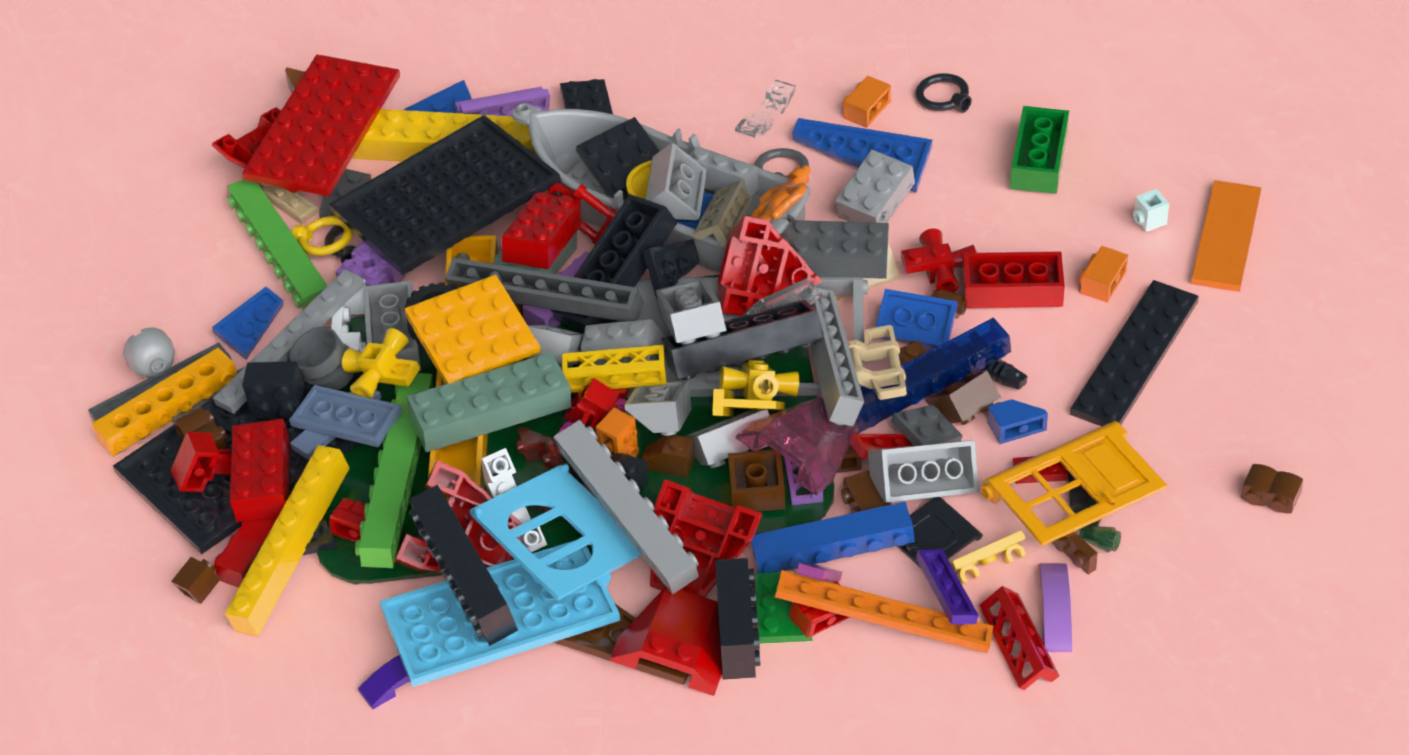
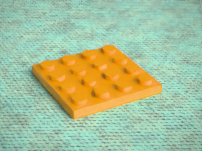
[404,275,540,384]

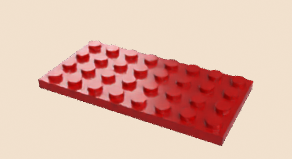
[242,54,400,197]

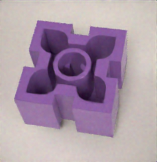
[336,241,405,286]

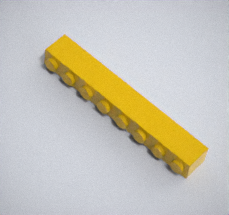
[225,445,349,636]

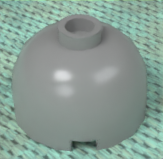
[123,327,175,378]

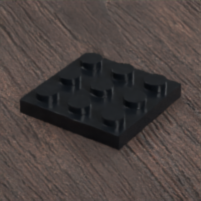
[575,117,660,200]

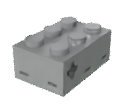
[835,150,915,223]

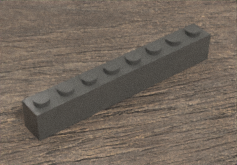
[445,258,644,322]

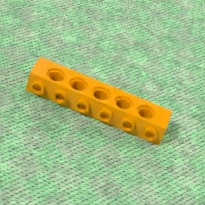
[91,348,237,457]

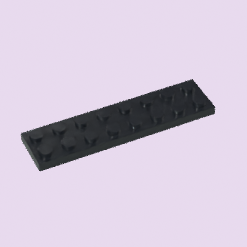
[1070,280,1199,427]

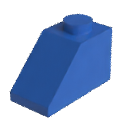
[988,399,1048,444]

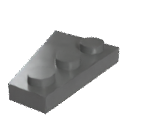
[319,169,371,218]

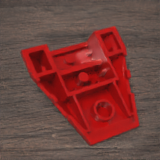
[650,480,763,597]
[610,586,722,696]

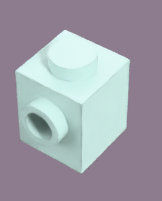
[1133,189,1169,232]

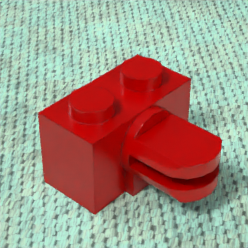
[564,378,619,430]
[171,432,232,492]

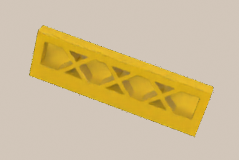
[562,345,667,393]

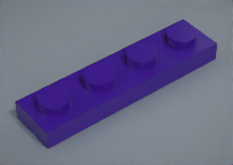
[916,549,979,625]

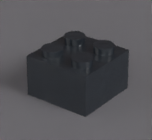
[242,361,307,419]

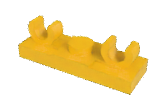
[950,530,1026,584]

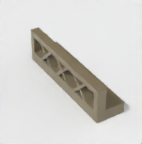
[693,180,752,248]

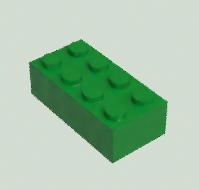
[1010,106,1070,194]

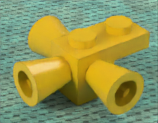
[342,328,420,399]
[719,359,799,401]

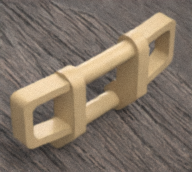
[848,325,907,400]

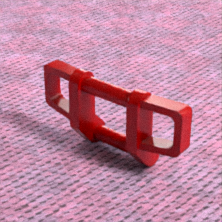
[547,183,618,245]

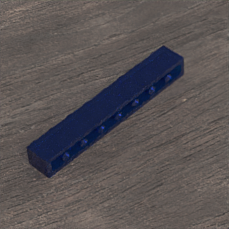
[821,317,1011,440]

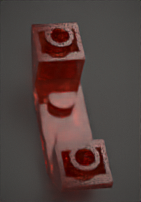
[515,427,563,513]

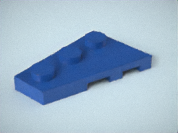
[212,287,283,360]

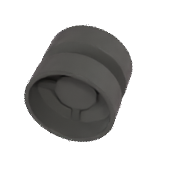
[290,327,355,391]

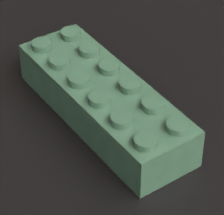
[407,352,571,452]

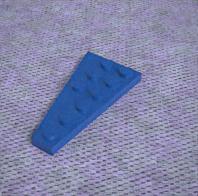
[792,118,933,193]

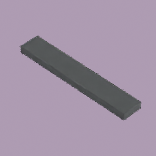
[88,342,232,421]

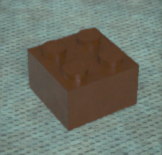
[728,449,785,512]

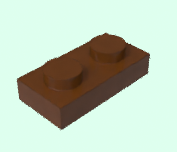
[1052,532,1098,575]

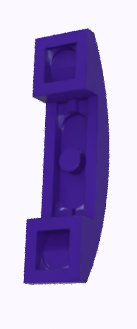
[358,655,410,710]

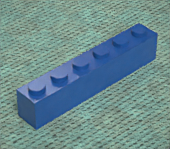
[751,501,915,573]

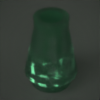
[1079,526,1121,553]

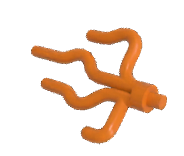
[750,165,811,221]

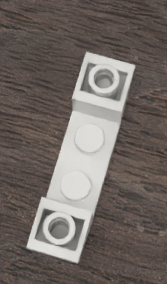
[331,279,367,352]
[481,448,547,552]

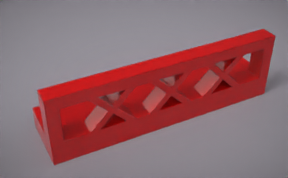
[979,585,1060,690]

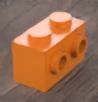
[596,408,639,457]

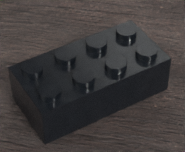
[715,558,761,680]

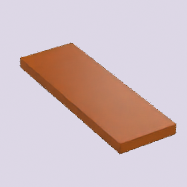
[1191,180,1262,292]

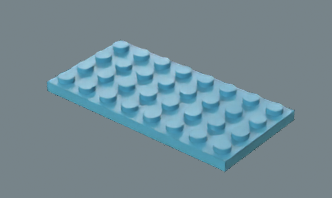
[379,540,620,687]

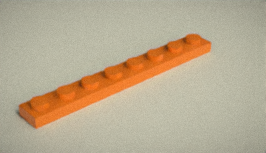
[775,570,993,653]

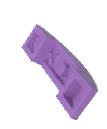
[1039,563,1072,652]

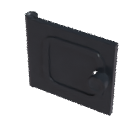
[896,497,983,568]

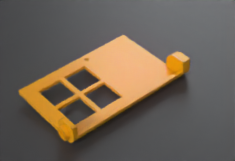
[981,421,1167,546]

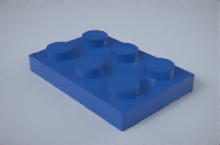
[876,289,958,350]

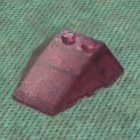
[735,397,860,496]

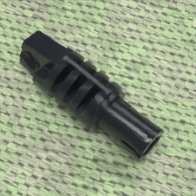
[962,347,1028,390]

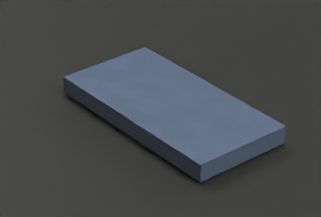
[289,385,403,447]

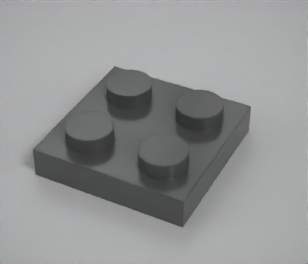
[891,404,963,445]

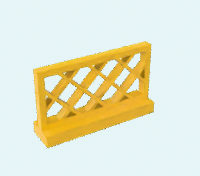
[713,389,785,417]

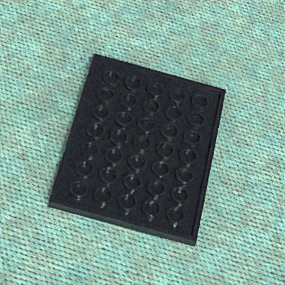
[328,115,562,275]
[113,378,360,555]

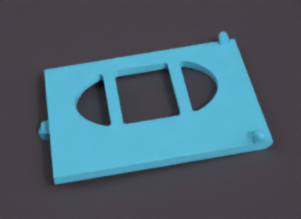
[470,464,641,601]

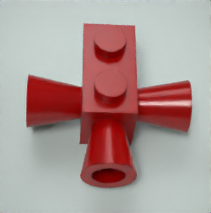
[901,228,976,293]

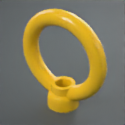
[292,216,354,256]

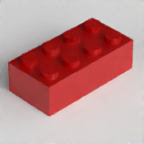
[502,192,581,270]
[963,251,1065,308]
[230,419,290,522]

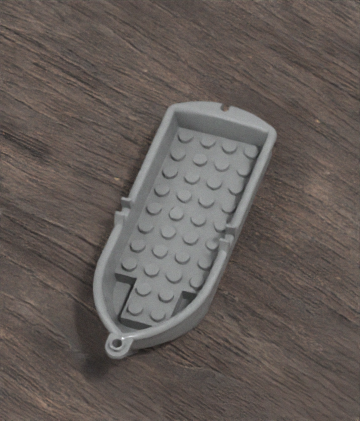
[512,103,810,272]

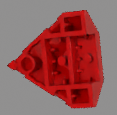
[717,215,823,316]

